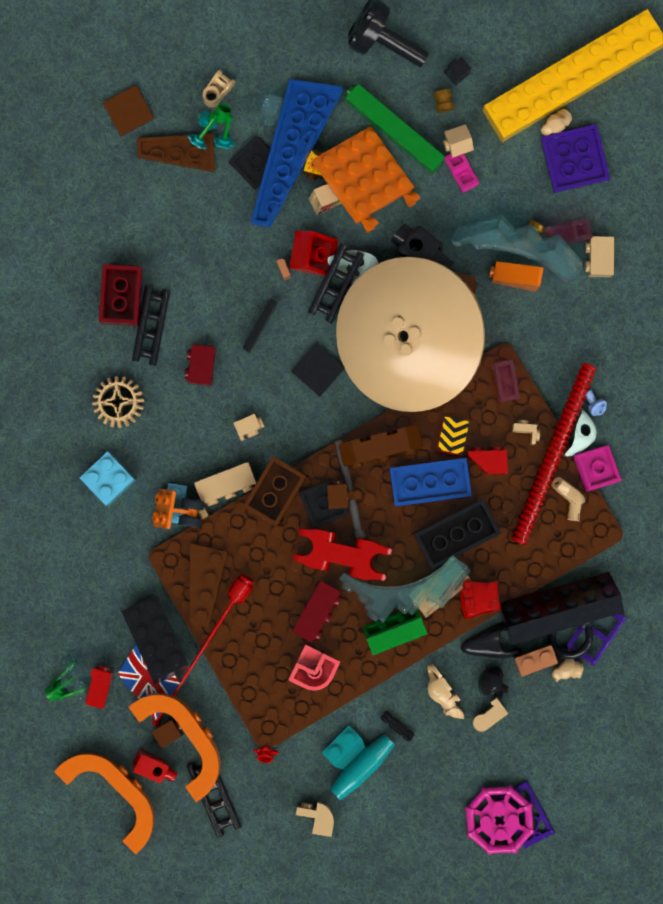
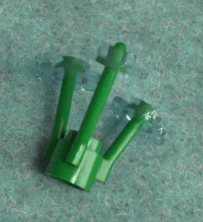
[45,657,87,702]

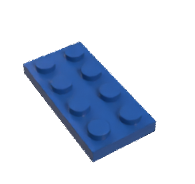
[390,458,472,507]

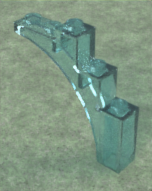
[339,556,470,623]

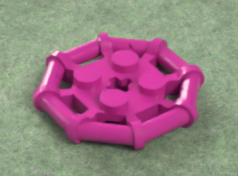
[464,785,535,855]

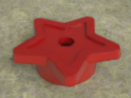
[253,746,278,763]

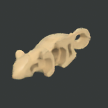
[427,663,464,719]

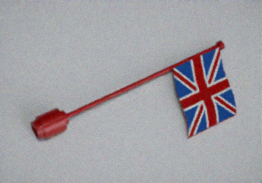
[118,574,254,727]

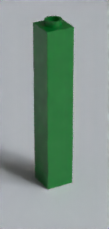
[345,84,445,175]

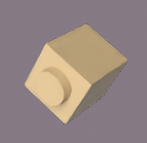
[443,124,474,158]

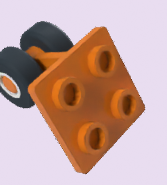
[152,489,205,529]

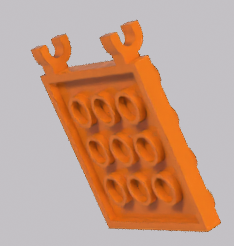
[312,126,420,233]

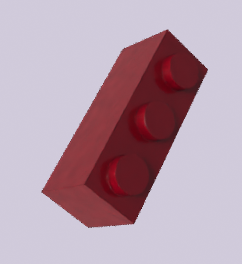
[292,581,342,643]

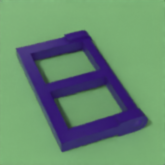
[566,614,626,667]

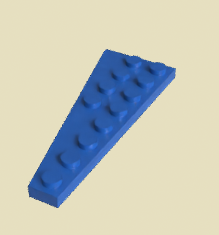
[251,79,343,228]

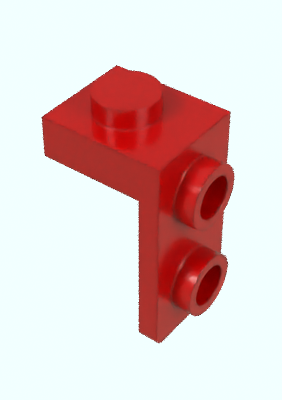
[85,665,114,709]

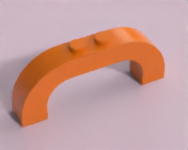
[129,693,221,802]
[54,752,155,854]

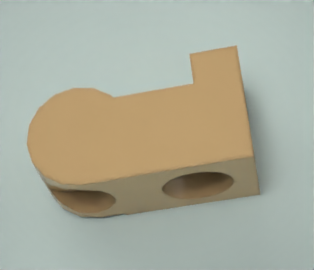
[472,697,508,731]

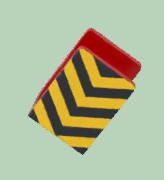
[436,417,469,456]

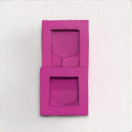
[445,154,479,193]

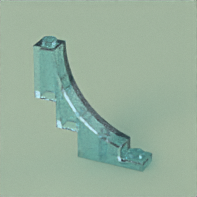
[452,215,584,282]

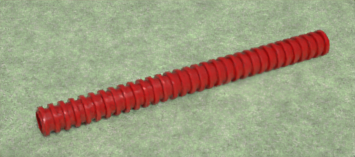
[511,363,597,545]

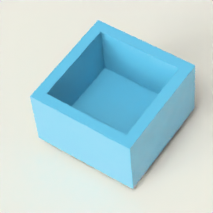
[80,451,136,506]

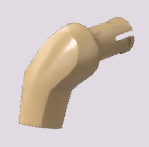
[551,477,585,521]

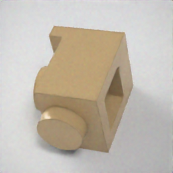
[234,414,264,441]

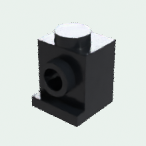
[444,57,472,86]

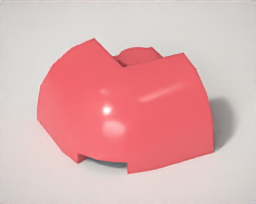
[289,645,340,691]

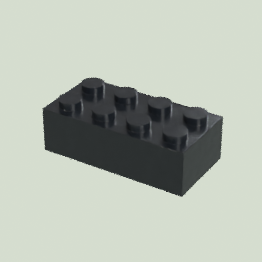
[413,499,501,569]
[121,595,190,685]

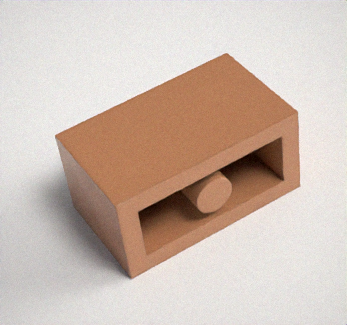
[513,644,558,677]

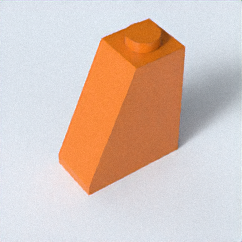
[489,261,544,292]

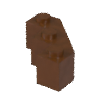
[338,425,423,469]

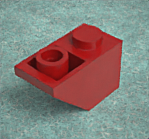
[467,447,508,475]

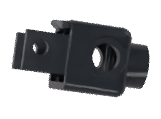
[391,223,454,271]

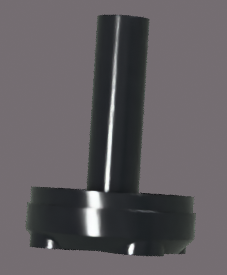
[348,0,429,68]

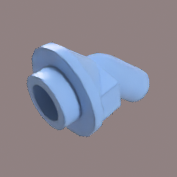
[585,389,607,416]

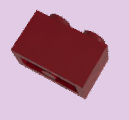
[185,345,216,387]

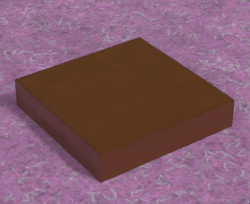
[103,85,154,137]

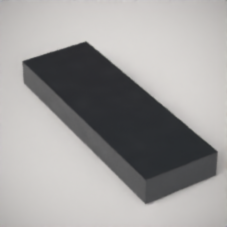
[243,299,278,354]

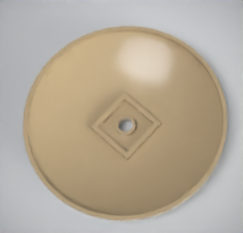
[336,257,485,412]

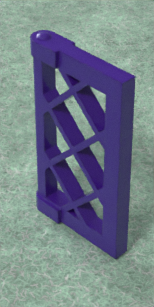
[497,781,555,848]

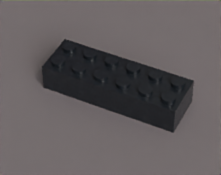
[500,572,624,645]

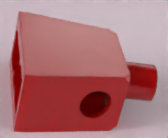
[132,748,177,783]

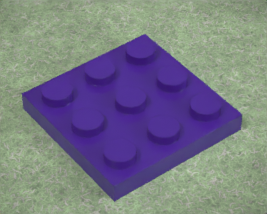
[540,124,610,193]

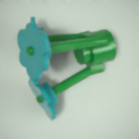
[188,103,235,149]

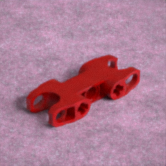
[292,528,393,581]

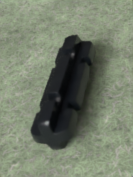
[381,711,414,742]

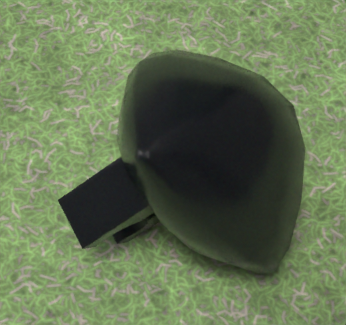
[478,666,509,699]

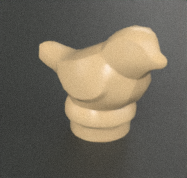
[541,109,572,136]
[552,648,584,682]

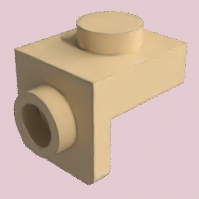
[511,420,540,445]

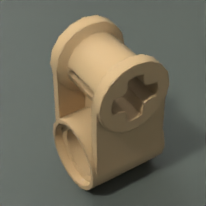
[203,70,236,107]

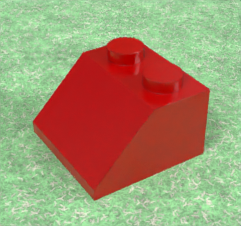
[289,231,338,276]

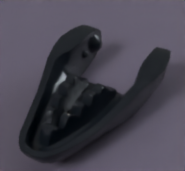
[461,623,522,659]

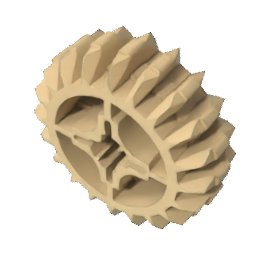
[92,376,144,428]

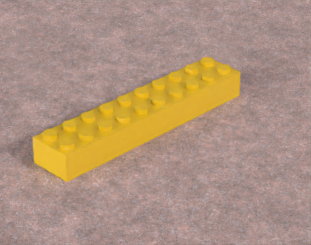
[482,9,663,142]

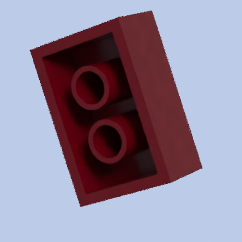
[99,264,144,327]

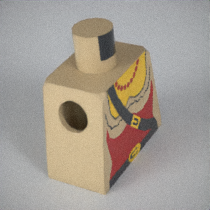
[309,184,342,215]

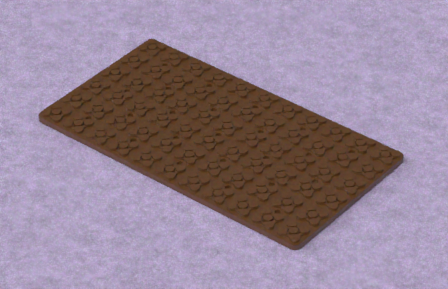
[149,343,623,749]

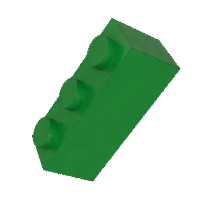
[362,606,427,655]

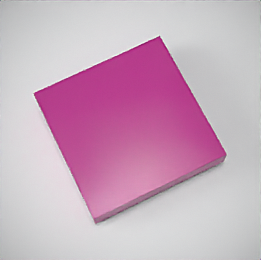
[573,445,622,492]

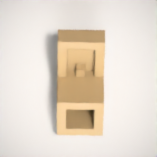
[296,800,334,837]

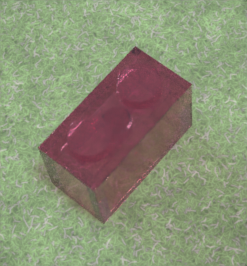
[492,360,520,403]

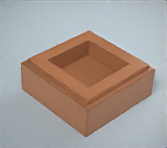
[277,258,291,281]

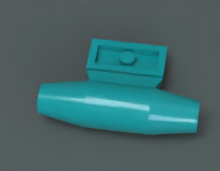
[322,726,395,800]

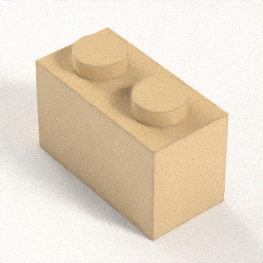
[585,236,614,277]

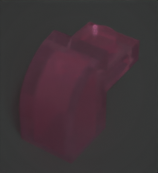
[545,219,592,247]

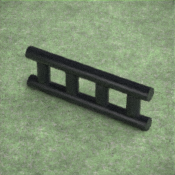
[308,243,365,324]
[132,285,170,366]
[187,763,242,838]

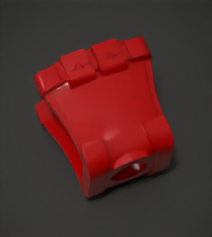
[460,581,501,619]

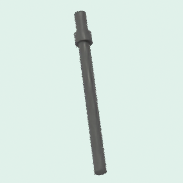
[335,440,366,539]

